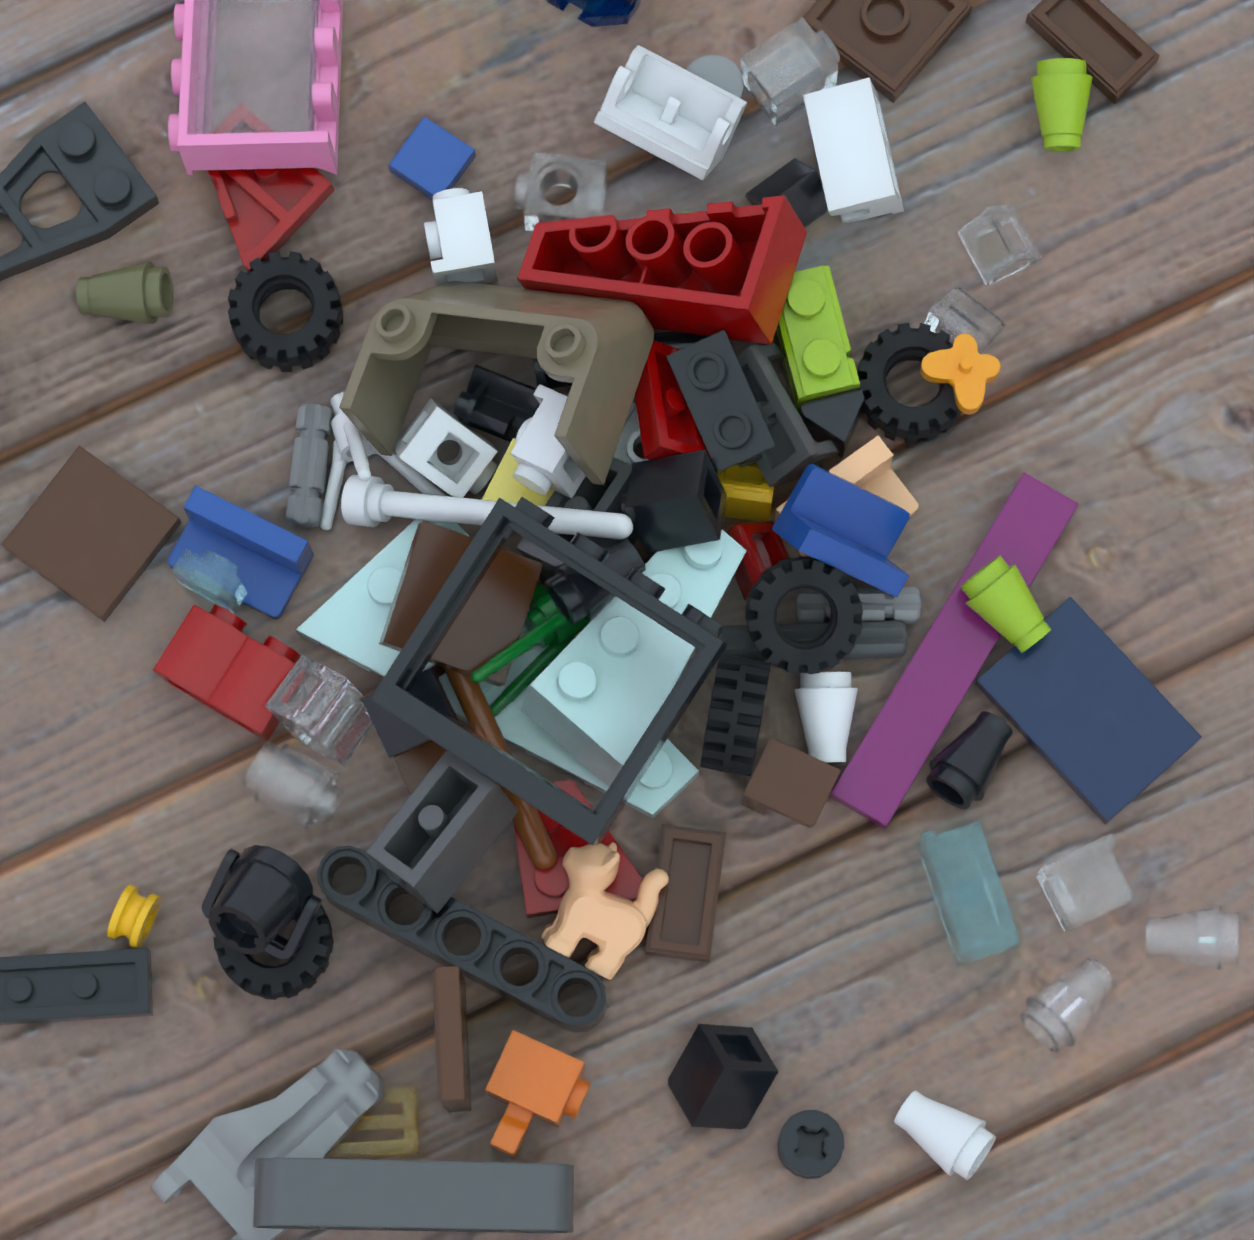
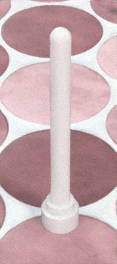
[341,475,633,539]

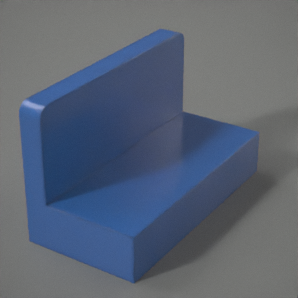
[772,464,910,597]
[168,485,314,619]

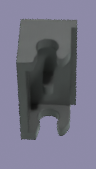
[737,343,839,487]

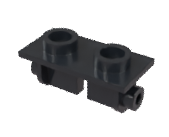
[666,330,776,473]
[453,365,540,442]

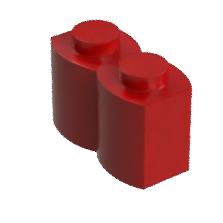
[153,604,308,742]

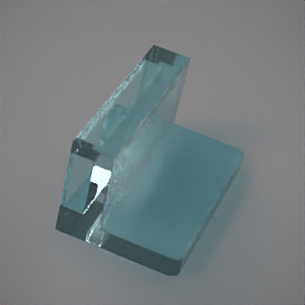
[917,821,1021,966]

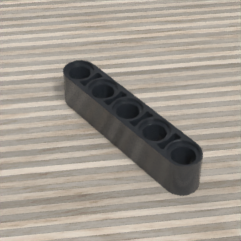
[317,846,607,1033]

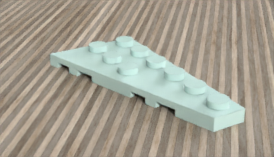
[296,519,699,819]

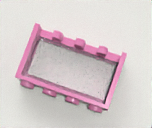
[168,0,343,175]

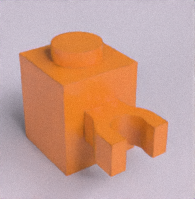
[485,1030,592,1158]

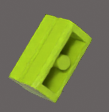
[775,265,860,415]

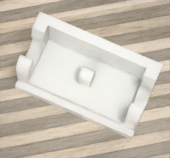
[594,45,747,180]
[803,77,904,223]

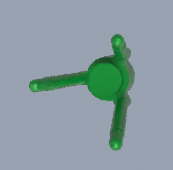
[470,583,590,717]

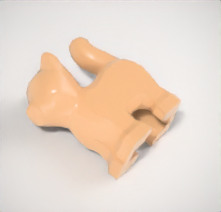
[541,842,669,980]

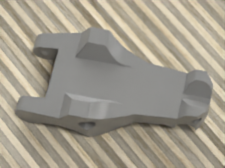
[151,1049,385,1240]

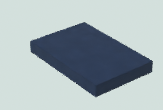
[975,597,1202,825]

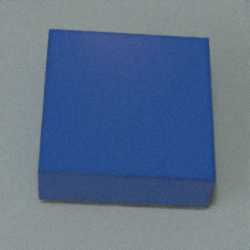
[388,116,476,200]

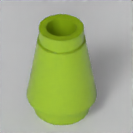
[1030,58,1093,152]
[960,555,1051,653]

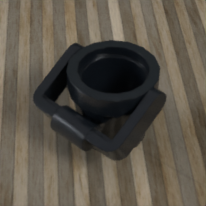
[202,845,322,960]

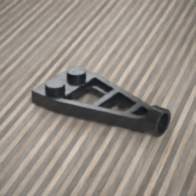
[0,102,159,281]

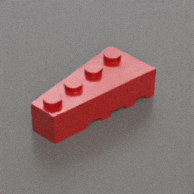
[517,195,807,345]

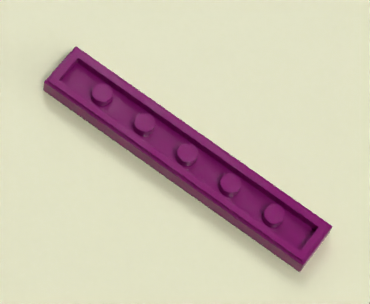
[830,472,1078,829]

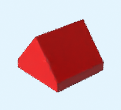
[727,521,790,600]

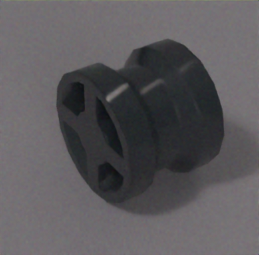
[777,1110,844,1179]

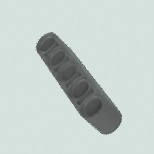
[253,1158,574,1233]

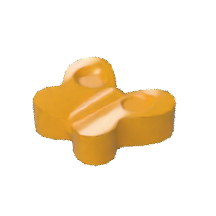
[920,333,1001,415]

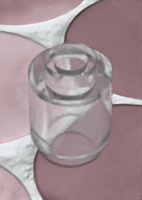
[243,742,344,830]

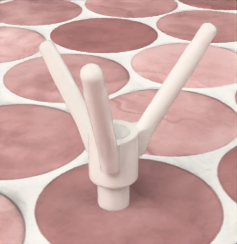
[320,392,446,531]

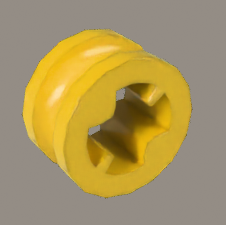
[107,884,161,949]

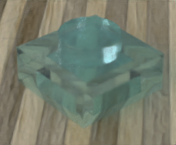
[172,548,247,614]

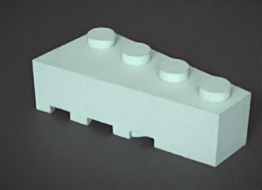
[521,530,747,787]

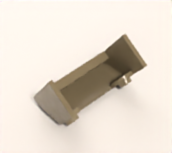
[339,281,654,485]

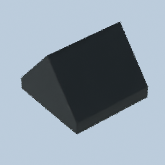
[745,158,828,228]
[800,388,864,458]

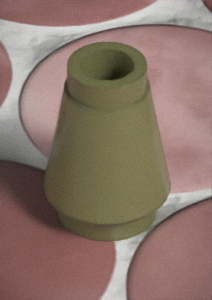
[76,261,173,324]

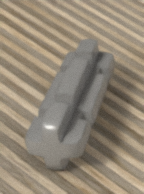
[286,404,333,528]
[796,587,921,624]

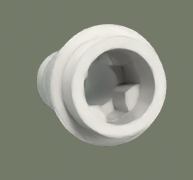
[794,672,858,762]
[894,1090,996,1180]

